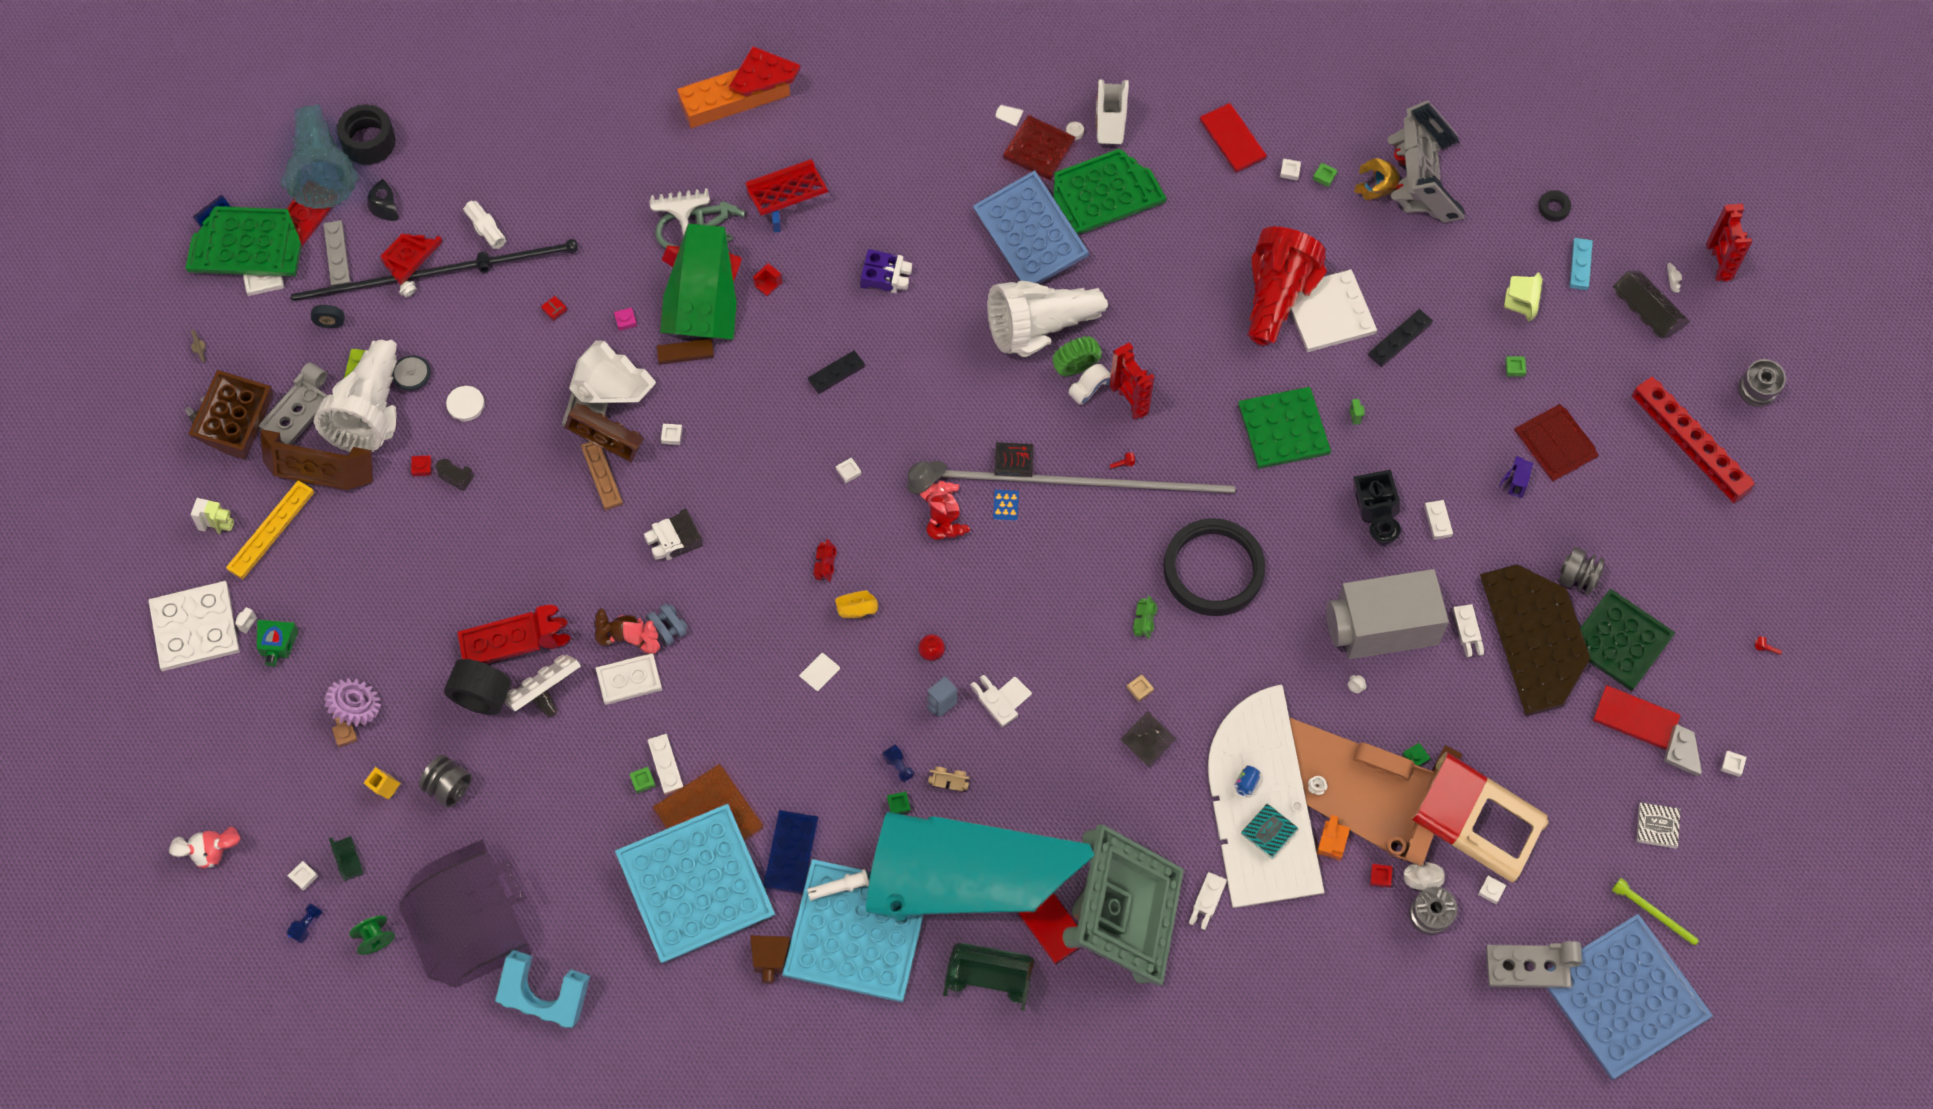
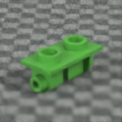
[1133,596,1157,639]

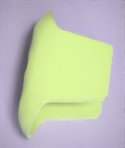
[1504,272,1542,322]

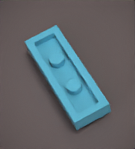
[1569,238,1593,290]

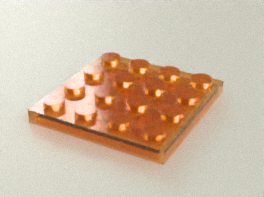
[653,764,764,841]

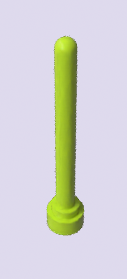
[1611,878,1698,945]

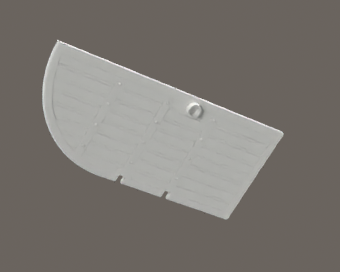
[1208,684,1324,908]

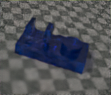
[193,195,231,228]

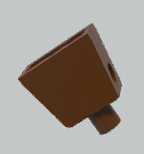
[750,935,790,984]

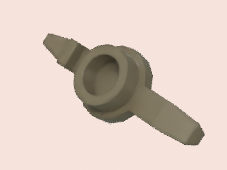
[191,330,205,363]

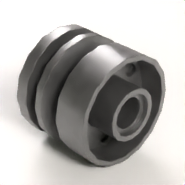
[1738,359,1786,407]
[1558,546,1605,596]
[418,754,472,808]
[1408,886,1458,936]

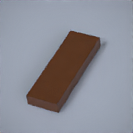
[656,339,714,365]

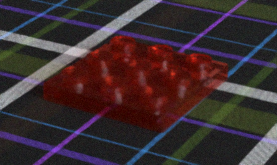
[1003,115,1075,180]

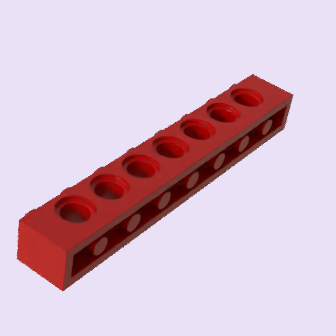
[1632,376,1755,504]

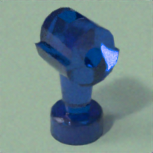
[881,744,915,782]
[286,903,323,943]

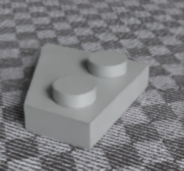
[1663,724,1702,776]

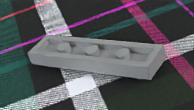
[323,220,351,286]

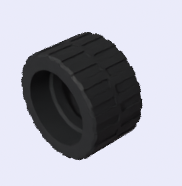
[336,104,396,165]
[444,659,512,715]

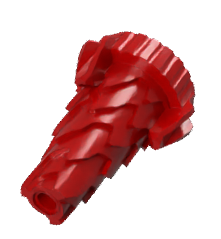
[1247,226,1327,347]

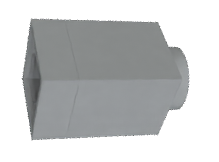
[1326,569,1449,660]

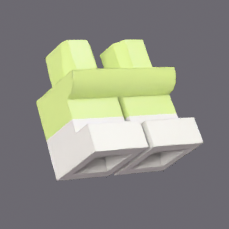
[191,498,234,534]

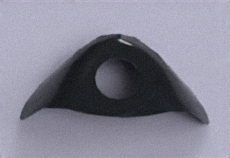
[367,179,399,221]

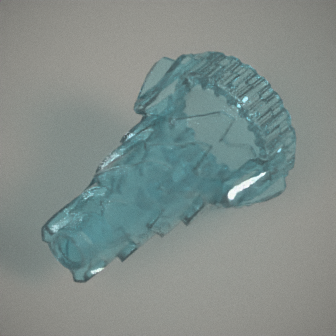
[281,104,359,209]

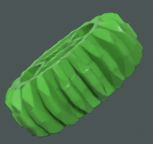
[1052,336,1102,377]

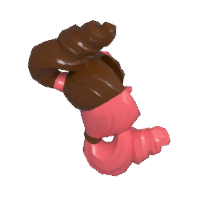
[594,608,660,654]

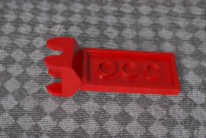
[457,604,571,664]

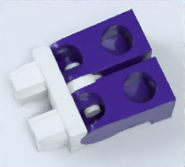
[860,249,912,293]

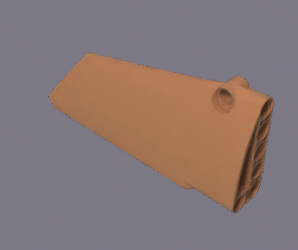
[1289,717,1438,867]

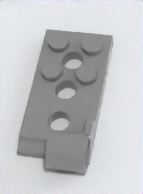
[1486,941,1582,988]

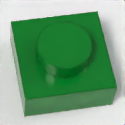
[1402,743,1431,766]
[887,791,911,814]

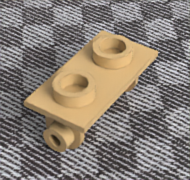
[928,766,970,792]

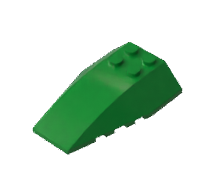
[660,223,737,339]

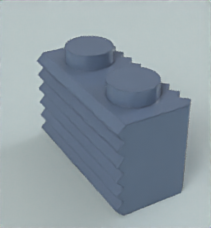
[926,677,957,718]

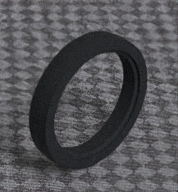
[1163,518,1265,616]

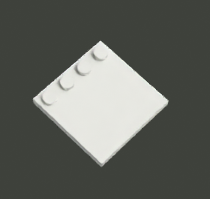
[1290,269,1377,352]

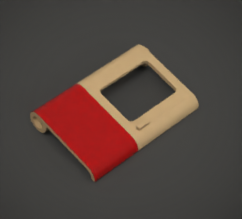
[1411,752,1549,883]

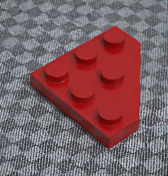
[729,46,801,97]

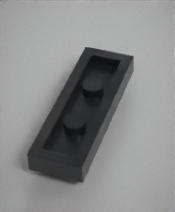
[808,350,865,394]

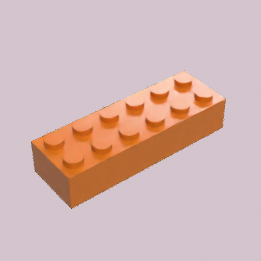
[677,69,790,129]

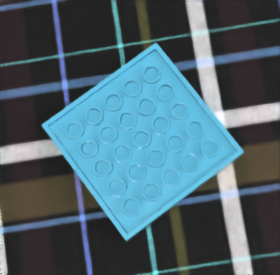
[615,804,775,964]
[783,859,924,1003]

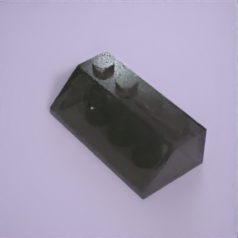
[1613,270,1690,338]

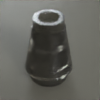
[532,691,558,718]

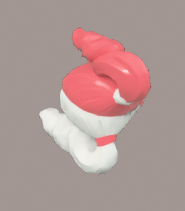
[169,827,240,869]

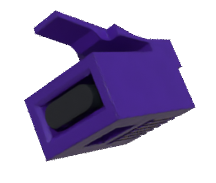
[1499,456,1533,498]

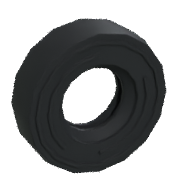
[1538,190,1571,221]

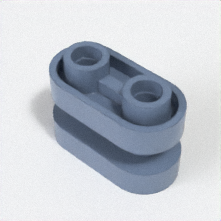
[646,603,688,646]

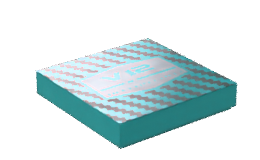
[1241,803,1298,859]

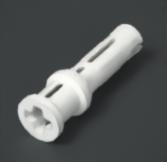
[807,869,869,901]

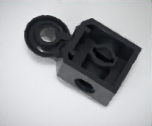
[1353,469,1401,544]

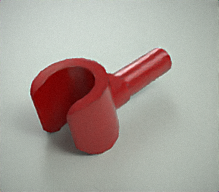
[1109,452,1135,469]
[1755,636,1782,655]

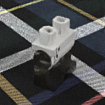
[644,508,702,561]

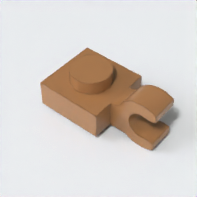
[332,713,358,748]

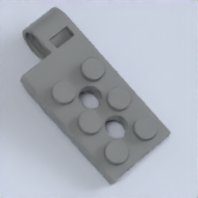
[258,362,328,445]

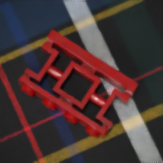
[1706,203,1752,281]
[1109,342,1155,420]

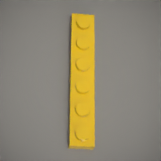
[226,480,315,580]

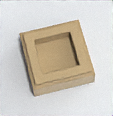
[1126,674,1154,702]

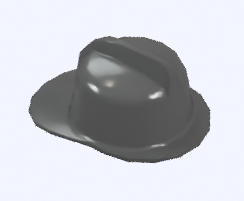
[907,461,946,494]

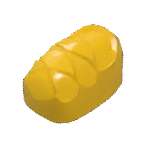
[835,590,878,618]

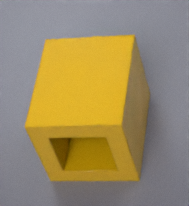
[364,767,401,800]

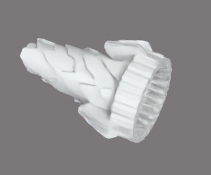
[987,281,1108,357]
[314,340,397,452]

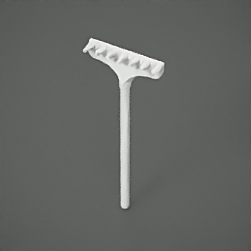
[649,188,710,236]

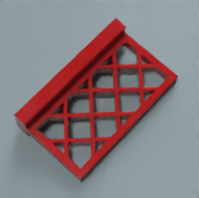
[745,159,828,216]

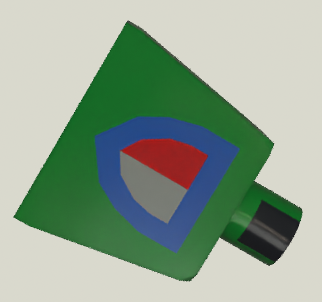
[257,620,299,667]

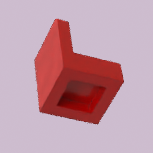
[753,263,782,296]

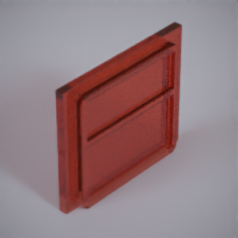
[1514,404,1599,482]

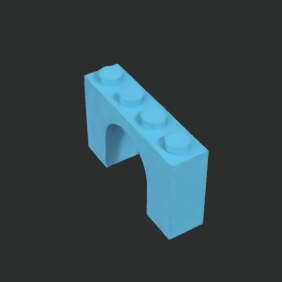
[495,950,590,1028]

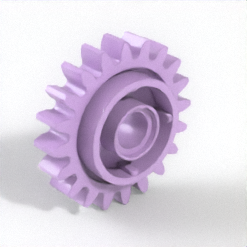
[324,678,381,727]

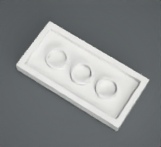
[504,655,581,711]

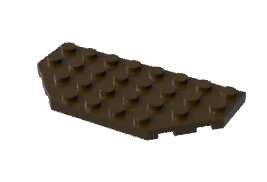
[1480,564,1590,717]

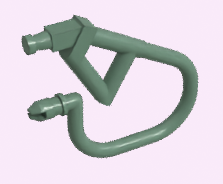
[655,202,746,249]

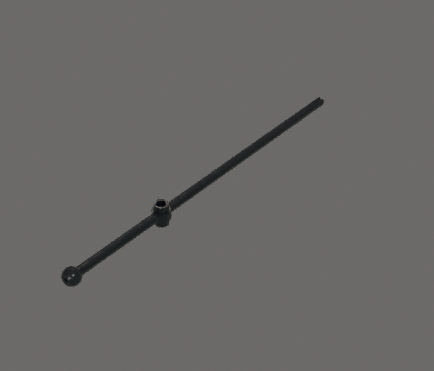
[290,239,578,301]

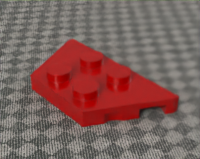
[380,234,442,285]

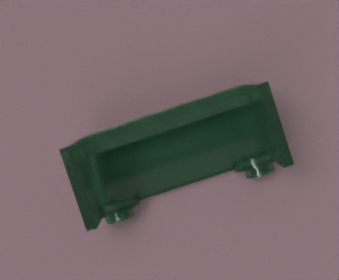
[943,943,1034,1011]

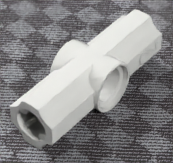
[463,201,506,249]

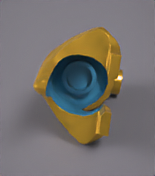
[1354,158,1400,200]

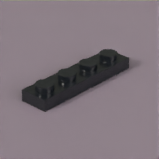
[1368,309,1433,367]

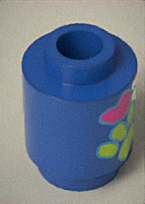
[1234,765,1261,797]

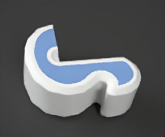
[1068,364,1111,405]

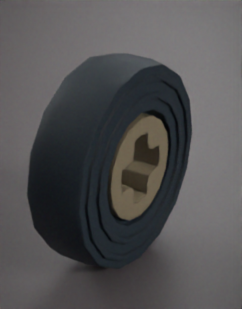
[311,305,345,328]

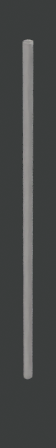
[941,470,1235,493]

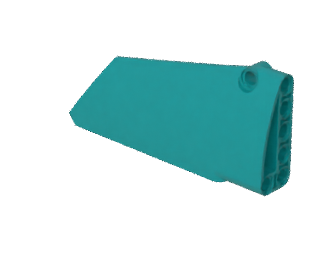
[866,812,1095,921]

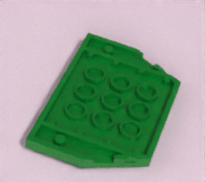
[1053,149,1166,235]
[185,206,302,277]

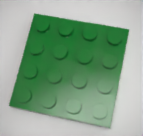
[1238,387,1331,469]

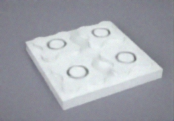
[149,581,240,671]

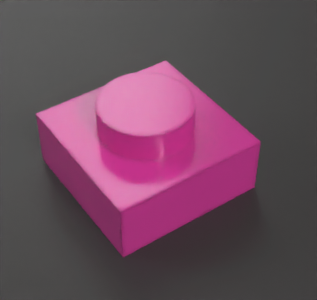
[614,307,637,331]

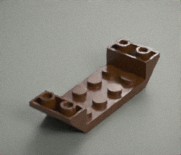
[260,429,373,490]

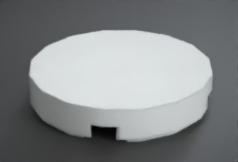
[446,386,485,422]
[1404,863,1445,890]

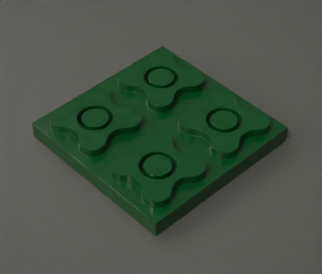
[1580,588,1676,691]

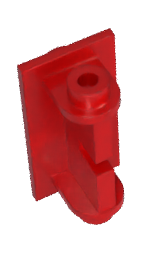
[813,539,837,582]

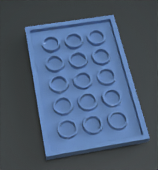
[973,170,1089,284]

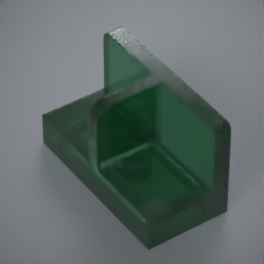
[329,836,364,881]

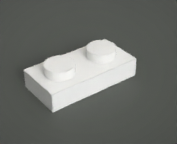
[1424,500,1453,540]

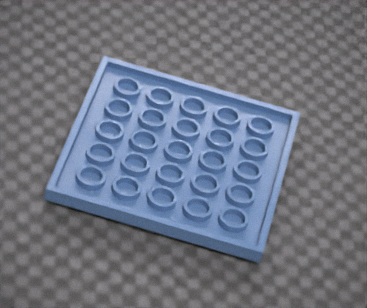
[1546,914,1713,1081]

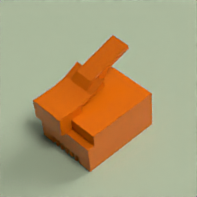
[1316,815,1350,861]

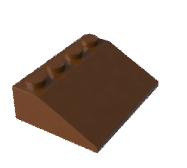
[188,370,274,460]

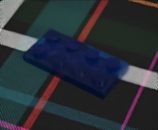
[763,810,819,895]

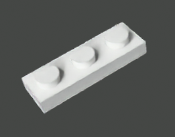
[648,734,684,795]

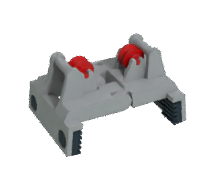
[1388,100,1465,223]

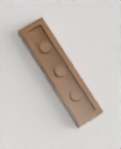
[580,442,623,511]

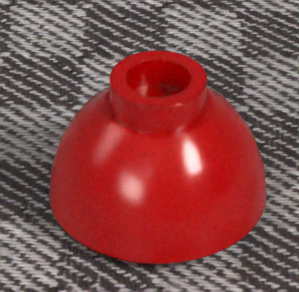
[918,634,945,661]

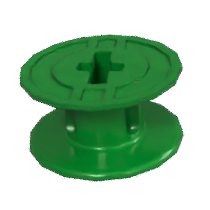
[349,915,396,955]

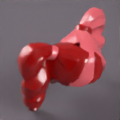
[920,481,971,540]

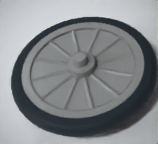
[391,355,431,390]

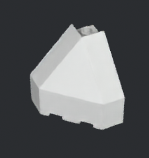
[569,340,656,403]

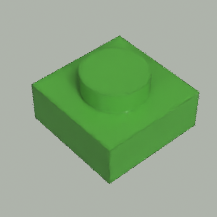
[1313,163,1338,187]
[1505,356,1526,376]
[1349,399,1365,425]
[629,767,655,793]

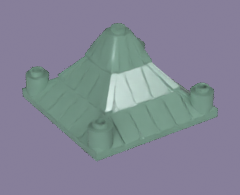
[1063,824,1184,985]

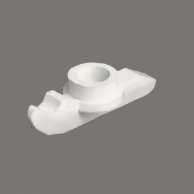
[1667,262,1682,293]

